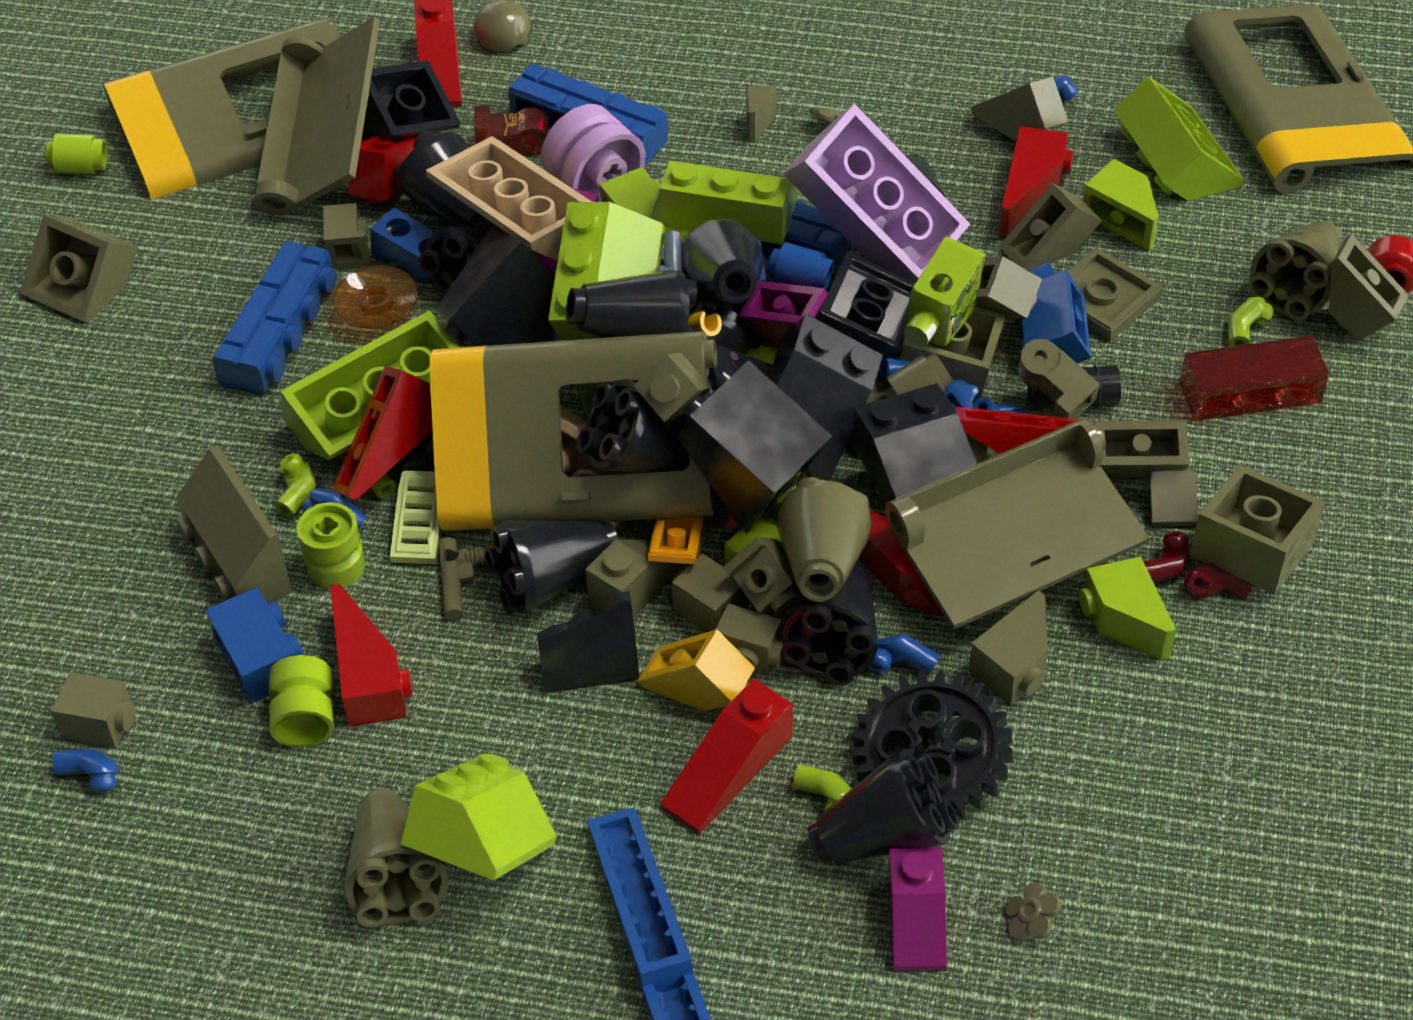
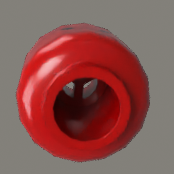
[1368,235,1413,294]

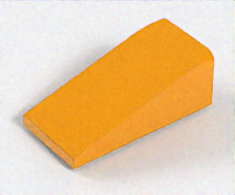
[648,517,704,564]

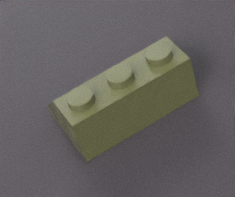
[175,445,293,603]

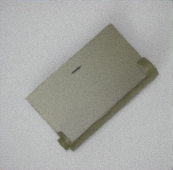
[254,17,380,216]
[885,419,1150,630]

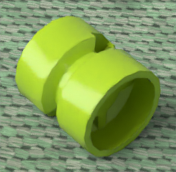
[296,502,366,589]
[269,655,334,747]

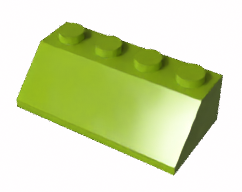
[280,310,459,460]

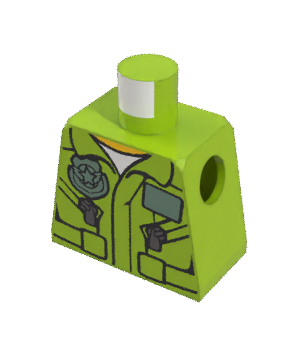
[904,236,986,347]

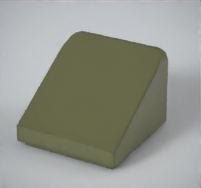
[746,85,777,143]
[1146,470,1198,527]

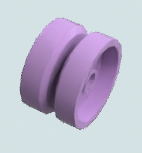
[540,104,646,202]

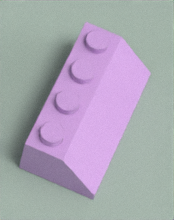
[783,103,970,283]

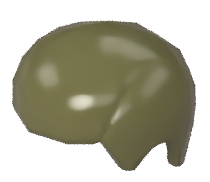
[474,0,533,53]

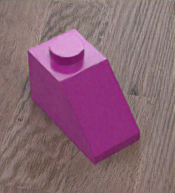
[738,281,828,349]
[887,847,947,972]

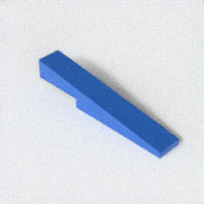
[587,807,711,1020]

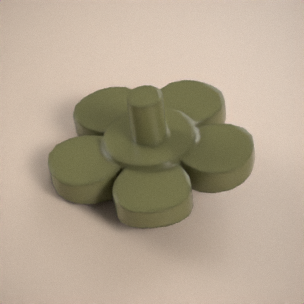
[809,107,842,130]
[1006,883,1061,940]

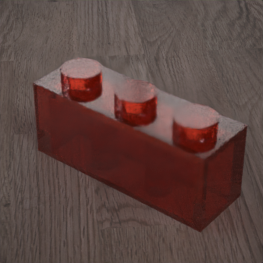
[1179,336,1329,422]

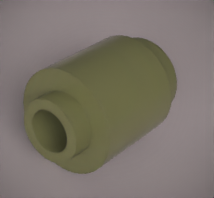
[884,352,954,398]

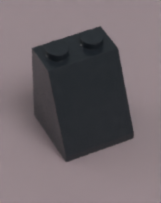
[436,226,555,346]
[677,360,832,533]

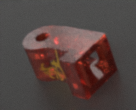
[474,105,549,157]

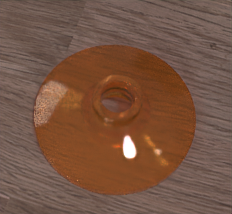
[333,265,418,329]

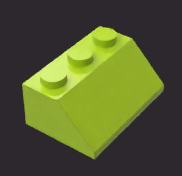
[1114,76,1246,201]
[659,161,800,245]
[548,202,665,341]
[400,754,557,880]

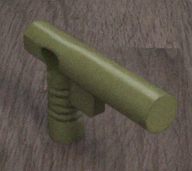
[439,537,487,621]

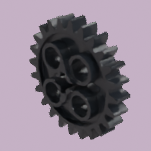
[851,670,1013,820]

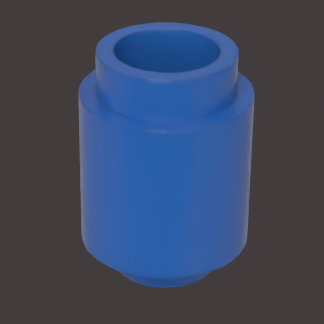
[768,242,834,291]

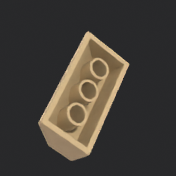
[426,136,592,261]

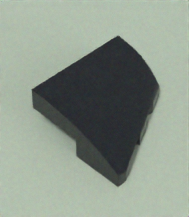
[537,591,640,693]

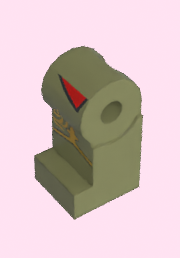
[1018,339,1100,419]

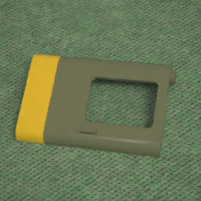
[1184,5,1413,193]
[103,18,366,200]
[430,331,717,531]

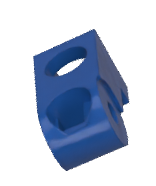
[370,208,434,282]

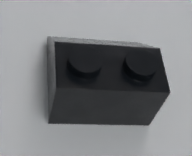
[363,60,461,140]

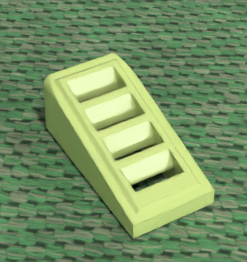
[390,470,443,564]

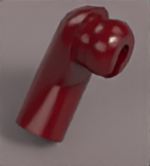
[1143,531,1191,583]
[1184,563,1253,599]

